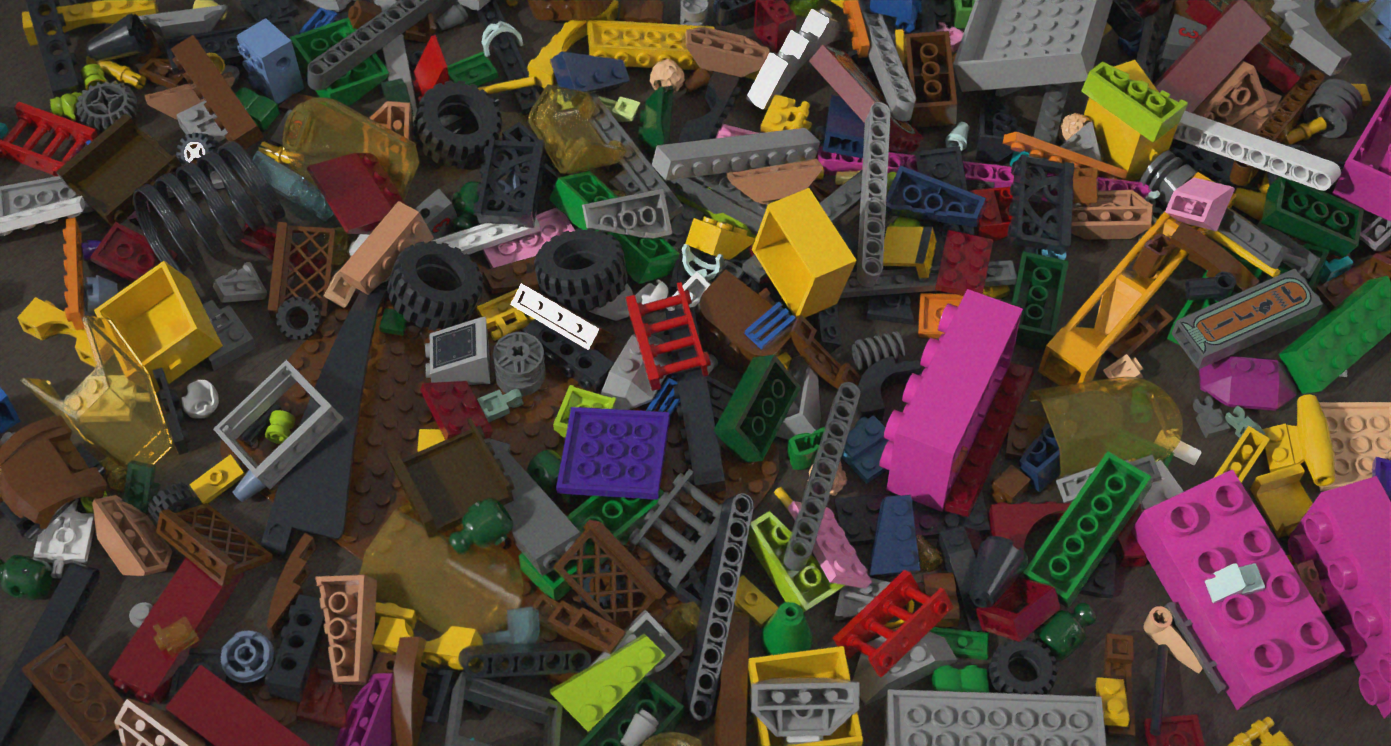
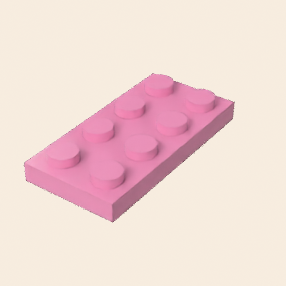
[482,207,575,269]
[788,501,872,589]

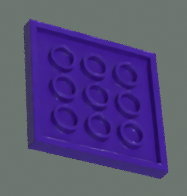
[556,407,670,499]

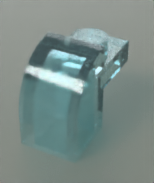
[483,607,540,645]

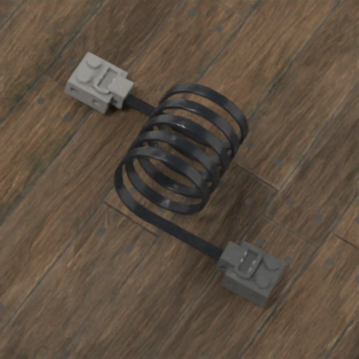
[133,100,286,371]

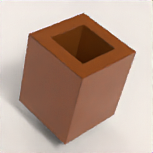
[1073,168,1098,205]

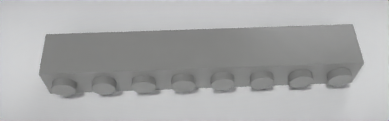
[652,128,820,180]

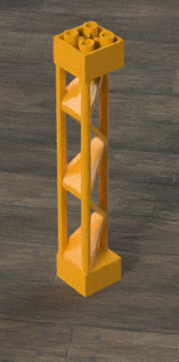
[1038,172,1237,397]

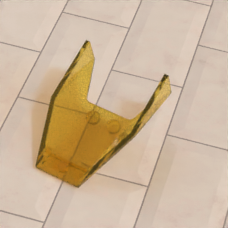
[20,315,173,478]

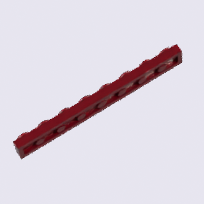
[944,363,1034,517]

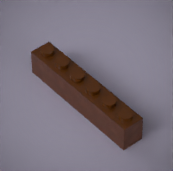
[171,35,264,149]

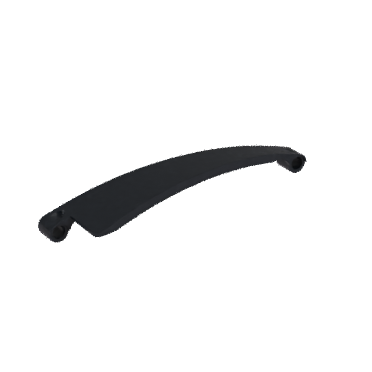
[261,285,388,556]

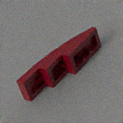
[240,223,327,281]

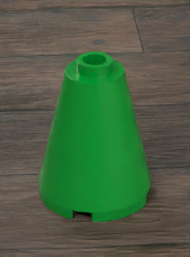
[761,602,812,656]

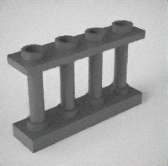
[1218,208,1320,279]
[627,469,739,588]

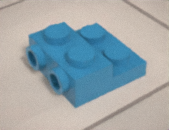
[841,415,888,484]

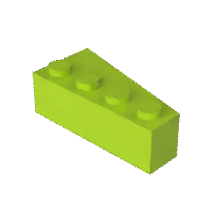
[1082,62,1188,143]
[747,511,845,612]
[550,633,665,732]

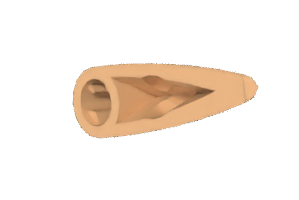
[1144,606,1203,673]

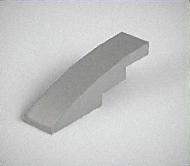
[1056,454,1162,503]

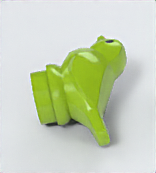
[50,92,82,122]

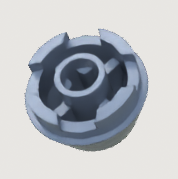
[84,275,118,322]
[221,631,274,683]

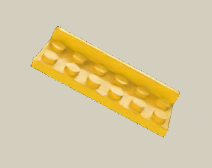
[587,20,715,70]

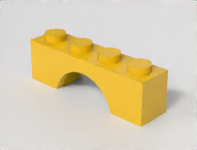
[17,297,114,370]
[371,616,484,671]

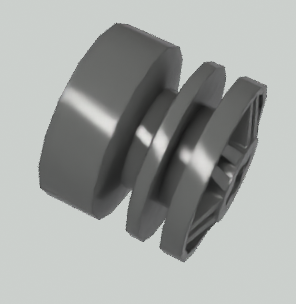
[1303,79,1362,138]
[1140,150,1197,209]
[493,332,546,396]

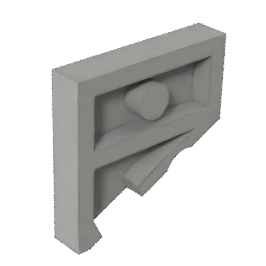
[1060,122,1102,162]
[213,262,267,303]
[834,578,891,620]

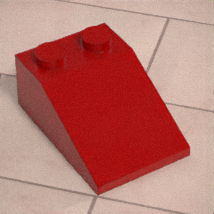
[412,35,449,102]

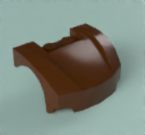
[0,415,107,529]

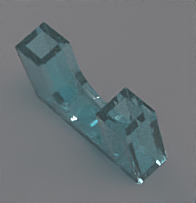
[252,151,334,222]

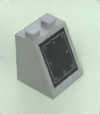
[425,317,490,385]

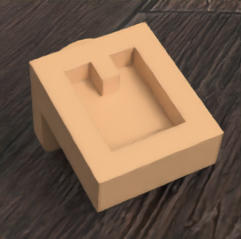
[324,271,356,308]
[1103,354,1143,391]

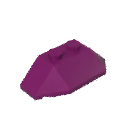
[1199,356,1297,411]
[334,673,393,746]

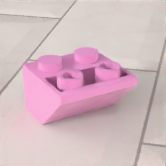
[1165,177,1235,231]

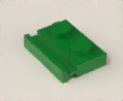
[447,52,498,86]

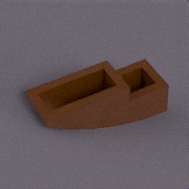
[1107,303,1173,360]

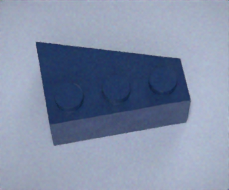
[550,51,630,101]
[867,495,920,578]

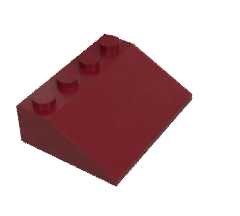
[307,152,408,235]

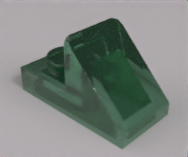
[381,78,414,116]
[123,460,161,515]

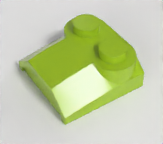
[553,385,616,438]

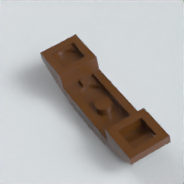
[790,315,862,389]
[1104,633,1135,737]

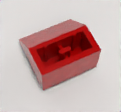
[971,187,1025,241]

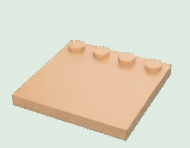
[1319,402,1391,491]

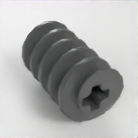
[852,331,905,370]

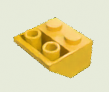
[685,216,755,260]

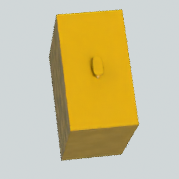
[1084,60,1178,181]
[752,188,857,318]
[94,261,223,395]
[747,646,863,746]

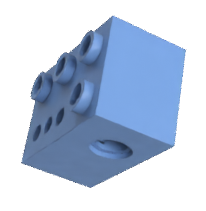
[237,18,304,105]

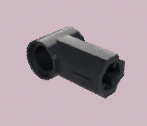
[1185,272,1236,302]

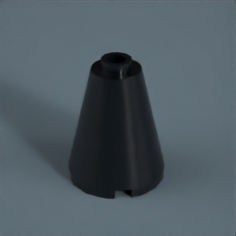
[86,13,152,61]
[969,536,1028,608]

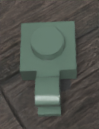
[477,388,524,422]
[1225,406,1265,438]

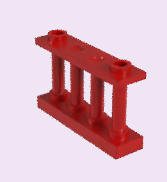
[0,102,98,177]
[625,282,711,391]
[833,570,954,678]

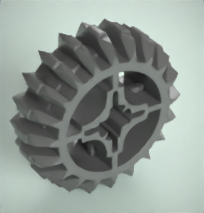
[76,80,138,135]

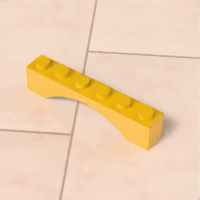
[22,0,159,46]
[528,0,618,91]

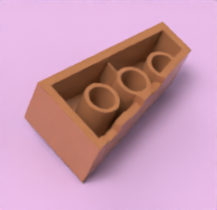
[1192,60,1268,126]
[339,201,434,295]
[316,575,377,685]

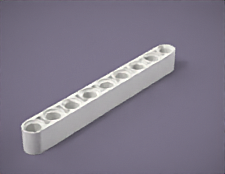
[1173,111,1341,190]

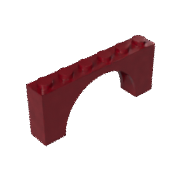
[988,501,1148,567]

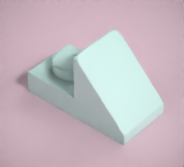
[1205,563,1265,603]

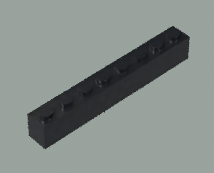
[664,307,726,494]

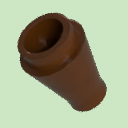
[683,67,714,94]

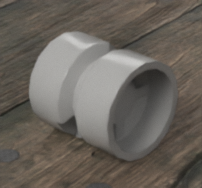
[680,0,708,26]

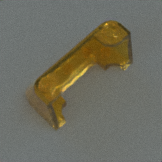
[529,84,627,174]

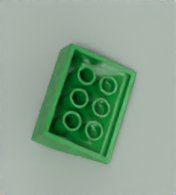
[290,17,390,108]

